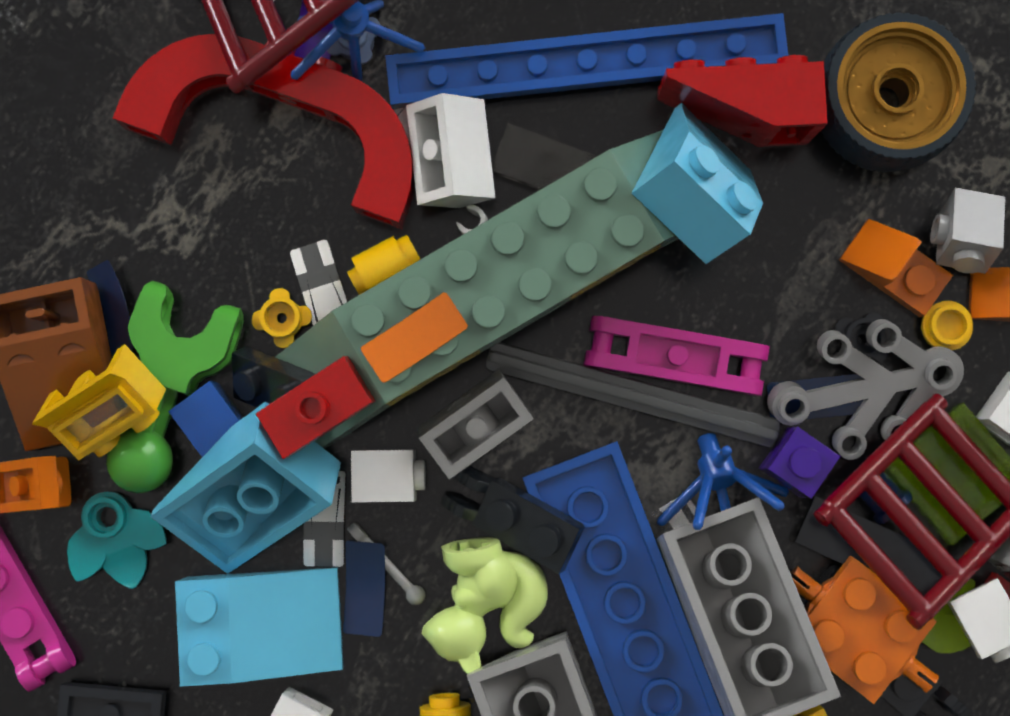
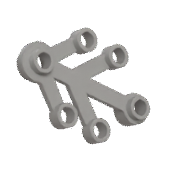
[767,319,964,460]

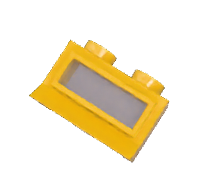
[32,344,166,461]

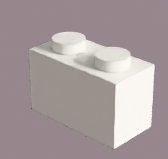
[406,93,495,208]

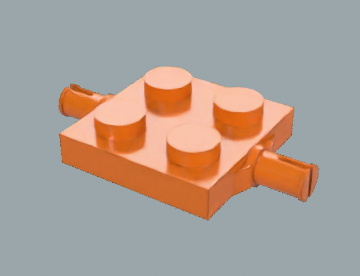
[790,556,939,704]

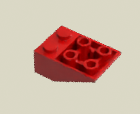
[656,55,828,147]

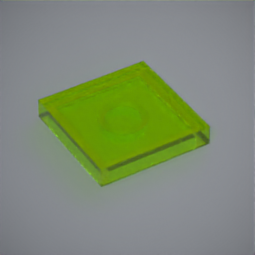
[886,403,1010,545]

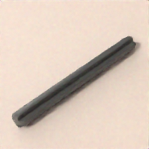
[486,342,780,447]

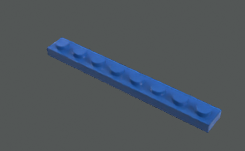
[385,13,788,109]

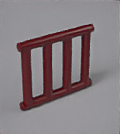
[201,0,359,94]
[813,393,1010,630]

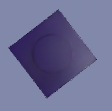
[758,426,840,499]

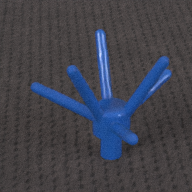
[290,0,425,81]
[657,433,789,530]

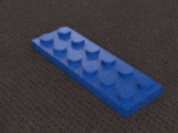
[522,441,724,716]

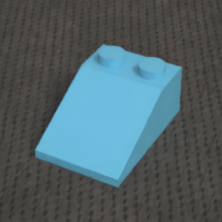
[631,103,763,264]
[150,402,341,574]
[175,567,343,687]

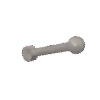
[347,522,426,605]

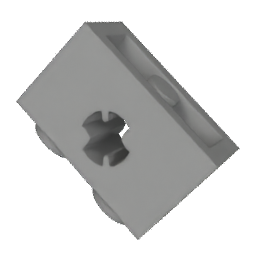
[417,369,534,479]

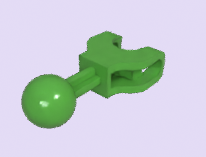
[106,281,244,493]

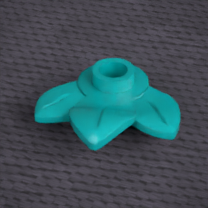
[67,492,167,589]

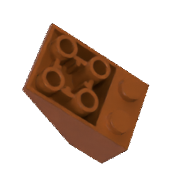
[0,277,122,451]

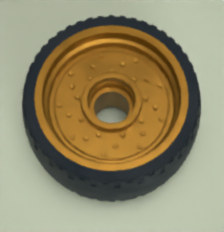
[820,12,976,172]

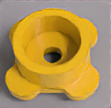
[252,288,312,348]

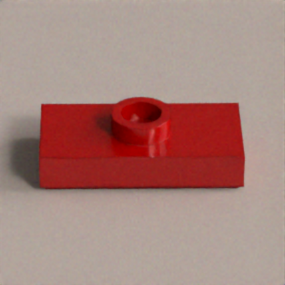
[255,356,376,459]

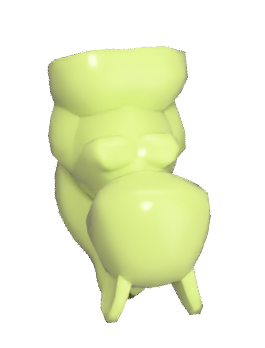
[421,537,548,674]

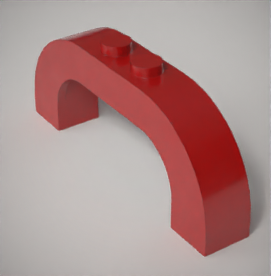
[113,34,415,229]

